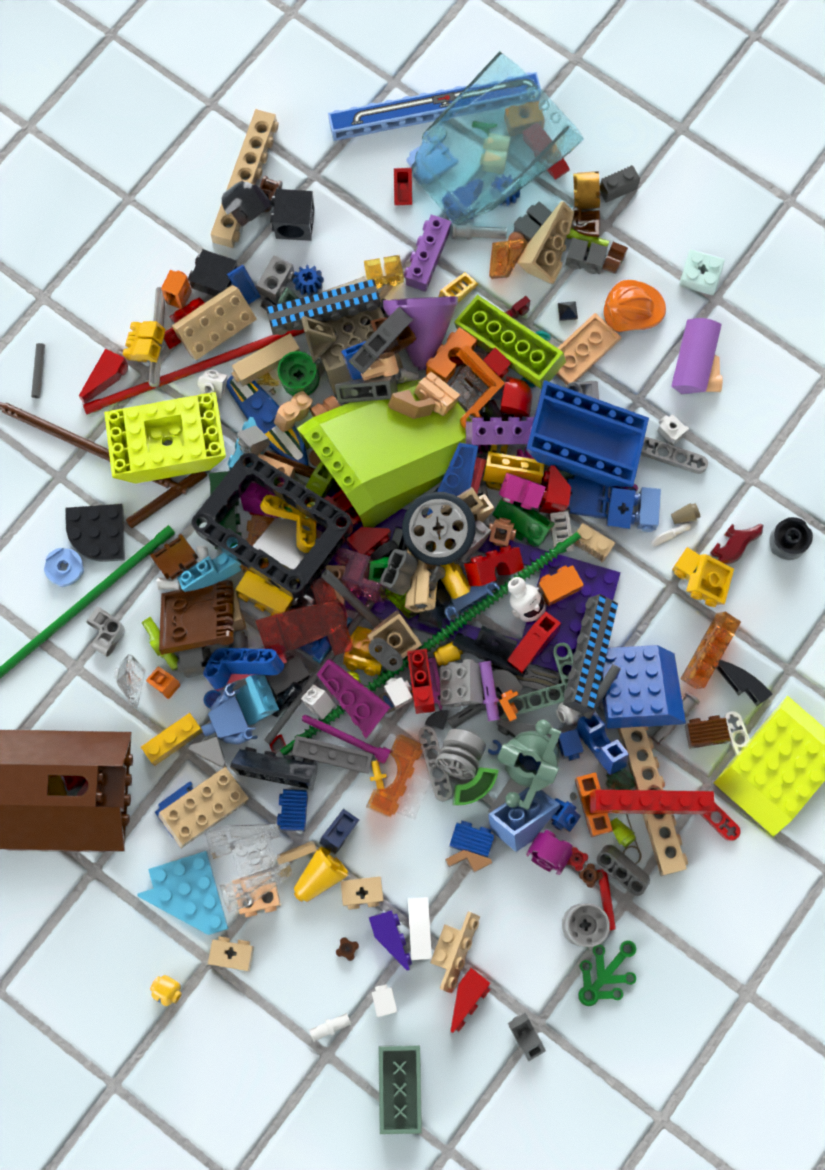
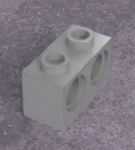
[256,255,295,302]

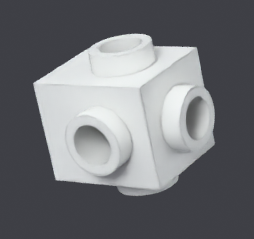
[197,370,227,399]

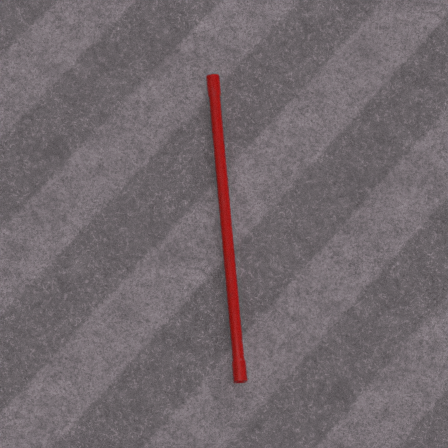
[83,329,304,415]

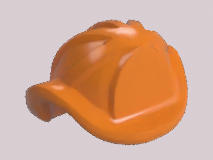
[604,280,666,332]

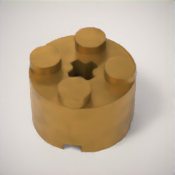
[573,171,600,209]

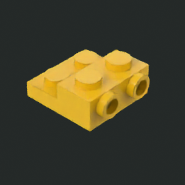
[686,554,734,607]
[343,626,383,676]

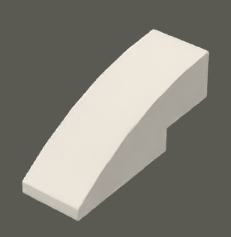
[408,897,432,960]

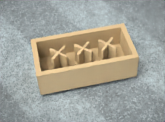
[172,285,257,360]
[158,767,249,849]

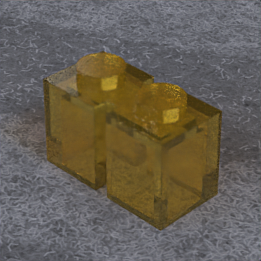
[364,255,404,289]

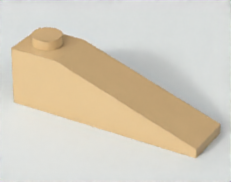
[517,201,574,284]

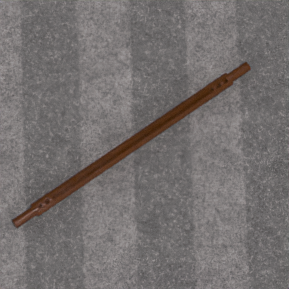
[0,402,189,495]

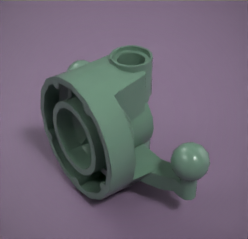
[497,719,561,810]

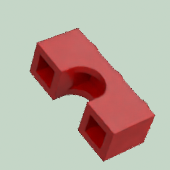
[464,545,524,586]

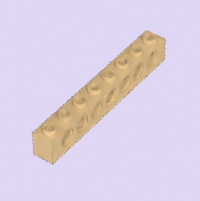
[210,109,279,248]
[617,726,688,876]

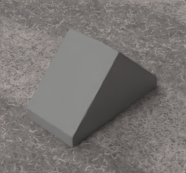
[188,737,227,768]

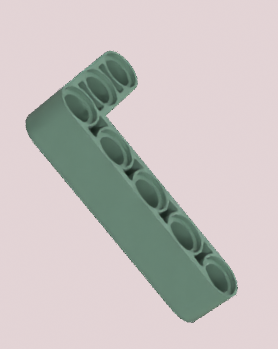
[497,643,573,720]

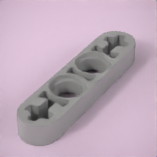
[641,437,708,474]
[418,726,452,802]

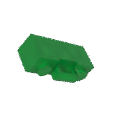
[492,497,555,546]

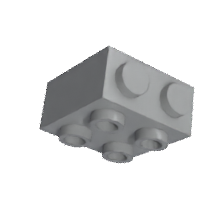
[440,659,483,708]

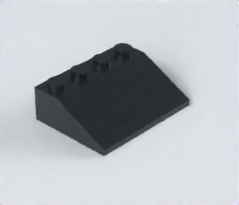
[230,747,318,790]

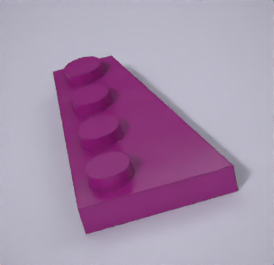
[317,659,391,739]

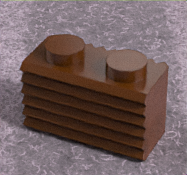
[685,715,730,749]

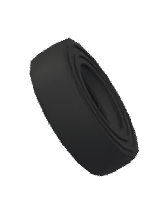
[367,540,400,564]

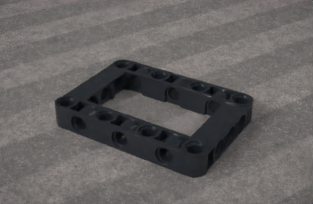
[192,453,353,599]

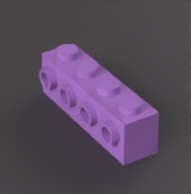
[403,214,451,292]
[466,417,534,445]

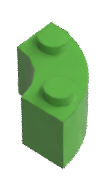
[453,767,499,806]

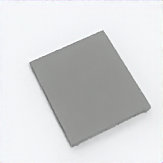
[253,517,323,570]

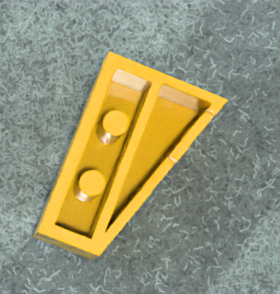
[235,570,293,622]

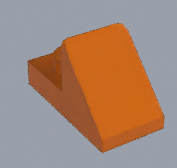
[146,666,180,699]

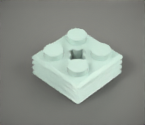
[679,249,725,295]

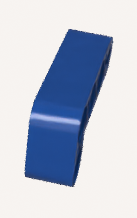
[203,648,284,689]

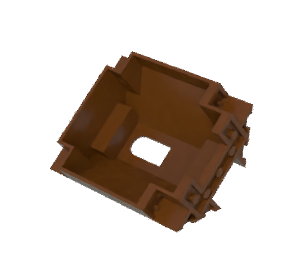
[0,730,133,853]

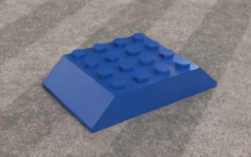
[526,380,649,487]

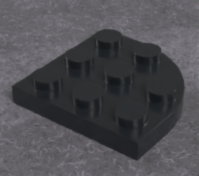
[65,504,125,562]

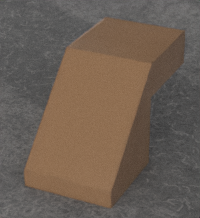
[388,390,436,419]
[445,850,492,873]

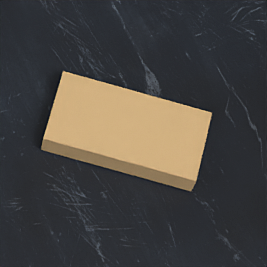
[277,841,317,866]

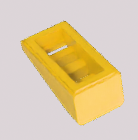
[438,272,478,303]

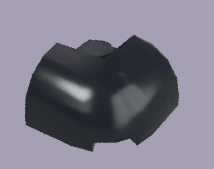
[222,180,272,227]

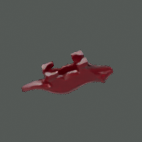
[710,524,764,565]

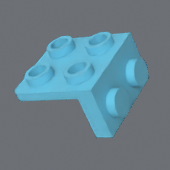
[236,675,279,725]

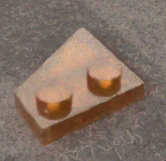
[489,239,527,279]

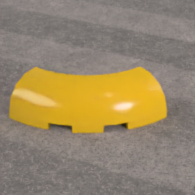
[433,536,471,599]

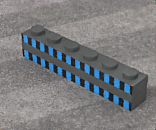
[266,279,381,335]
[563,594,618,713]

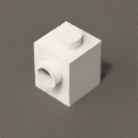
[384,677,413,710]

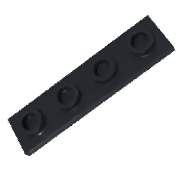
[452,625,527,677]

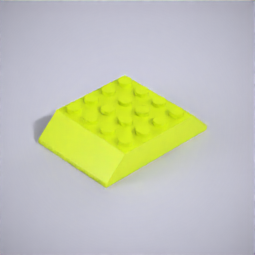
[713,696,825,836]

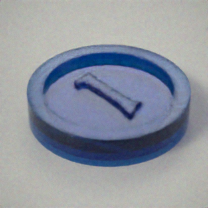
[203,690,221,709]

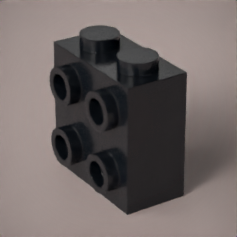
[188,249,238,296]

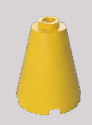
[294,846,348,902]

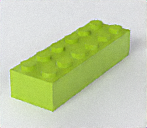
[454,295,566,389]

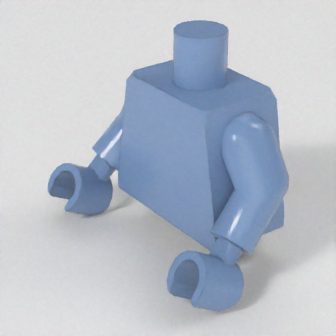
[445,571,500,621]
[201,683,258,745]

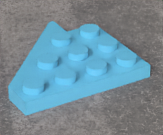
[137,851,229,935]

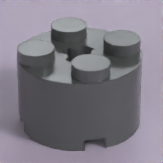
[176,646,211,678]

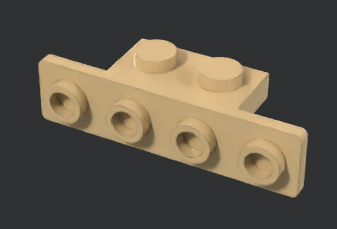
[430,911,480,994]

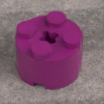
[526,830,573,875]

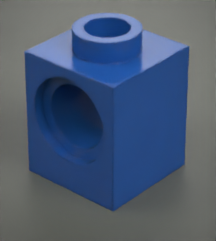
[558,729,584,761]

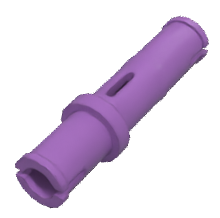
[479,661,500,721]

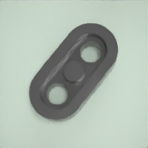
[368,637,403,671]

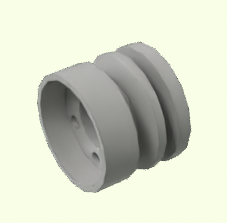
[436,729,486,779]
[562,904,610,947]

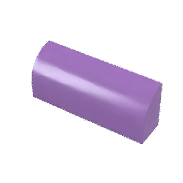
[671,318,722,394]

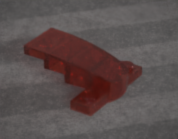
[256,577,354,656]

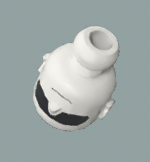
[508,577,546,622]

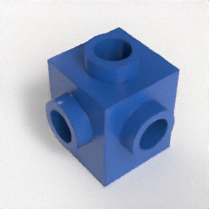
[551,798,581,832]

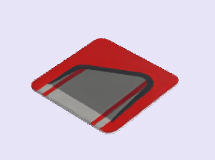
[269,734,286,753]

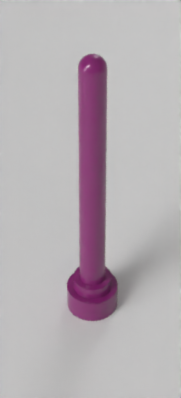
[302,715,391,764]

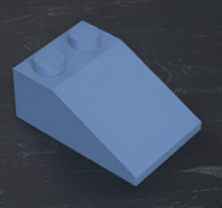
[488,787,560,852]

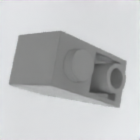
[237,425,270,456]

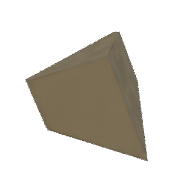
[301,316,337,363]

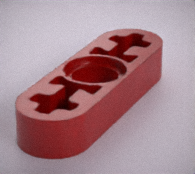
[700,802,741,841]

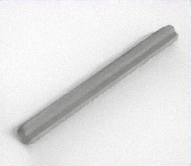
[149,287,165,387]

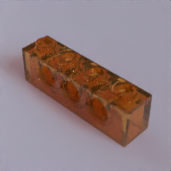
[680,611,741,689]

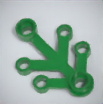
[578,941,636,1006]

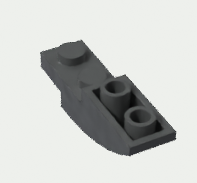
[349,307,413,374]

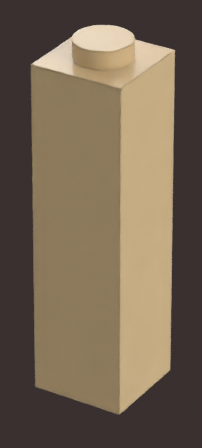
[231,333,300,387]

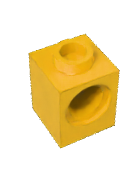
[672,547,701,580]

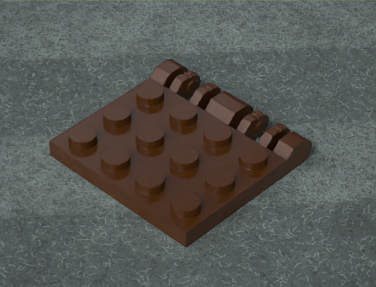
[159,580,234,655]

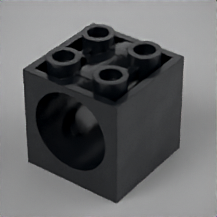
[270,189,315,241]

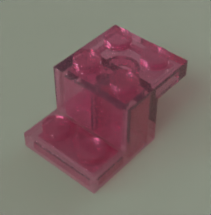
[334,547,386,603]

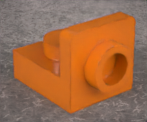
[499,690,519,721]

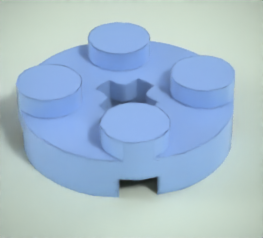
[44,548,84,587]

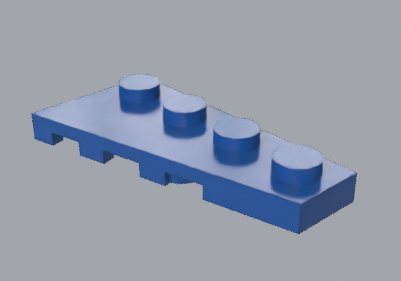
[427,443,478,515]

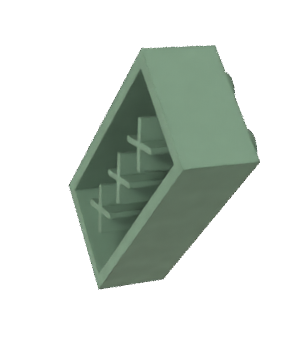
[379,1045,422,1134]

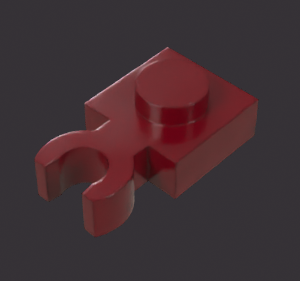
[504,296,531,319]

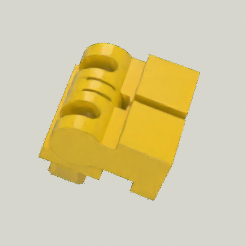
[122,321,166,363]

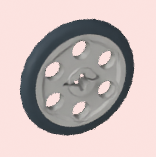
[402,492,476,565]

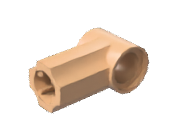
[361,352,399,381]
[706,355,723,392]

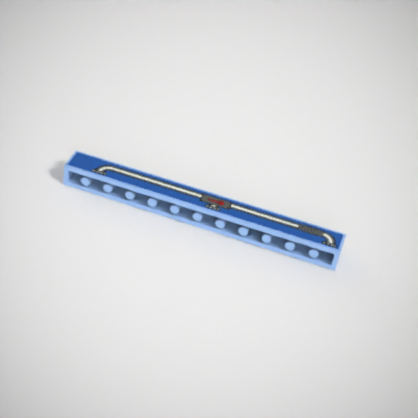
[328,72,542,141]

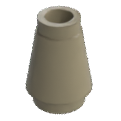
[671,503,701,524]

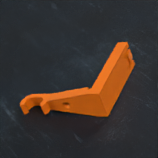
[456,345,505,429]

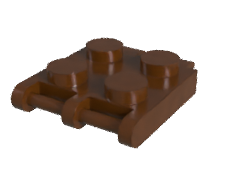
[150,533,199,580]

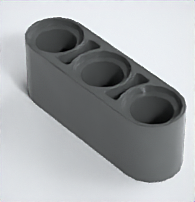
[596,845,650,896]

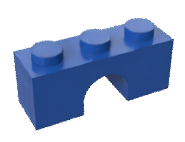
[577,711,629,775]

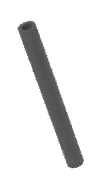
[321,570,382,628]

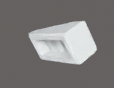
[549,511,574,552]

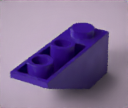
[369,910,413,971]

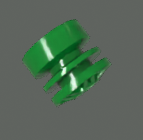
[277,351,320,397]

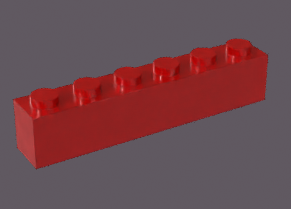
[590,790,715,814]

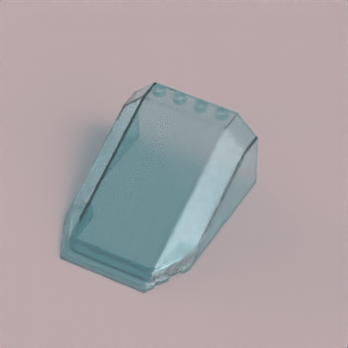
[411,51,584,224]

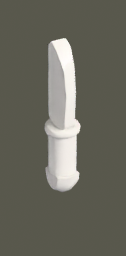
[652,523,691,547]

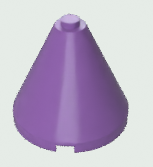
[383,296,458,370]

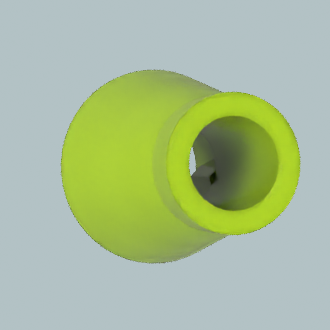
[610,817,637,848]

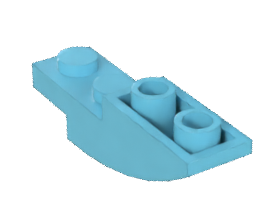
[177,544,242,592]

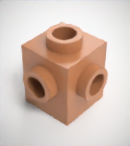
[489,518,516,547]

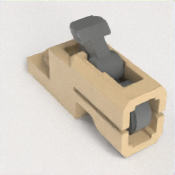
[405,549,446,613]

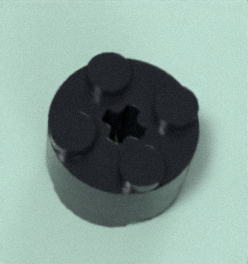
[769,517,813,560]

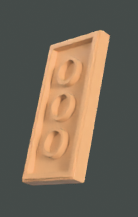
[556,313,621,385]

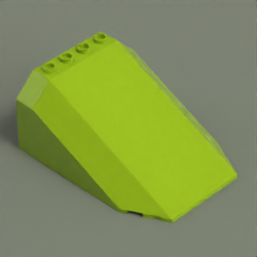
[297,379,472,528]

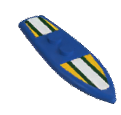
[226,376,309,466]

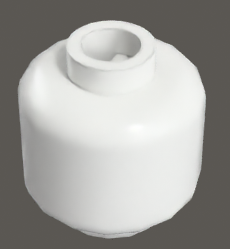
[556,702,583,725]

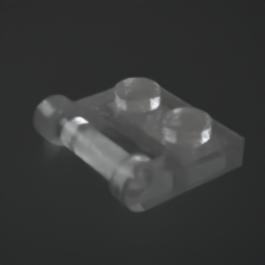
[449,366,489,416]

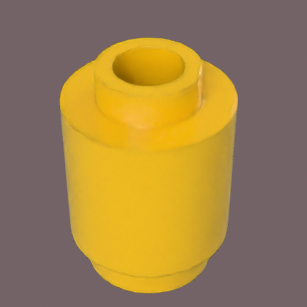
[433,642,463,666]

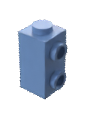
[635,487,661,532]

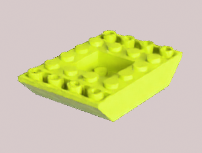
[104,392,226,484]

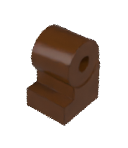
[602,241,628,274]

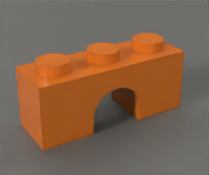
[426,327,477,384]
[575,772,613,838]

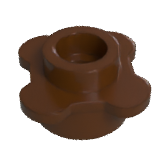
[579,863,603,888]
[336,937,359,961]

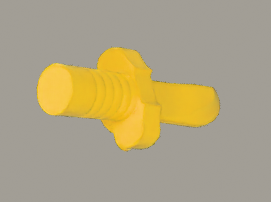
[369,760,387,804]

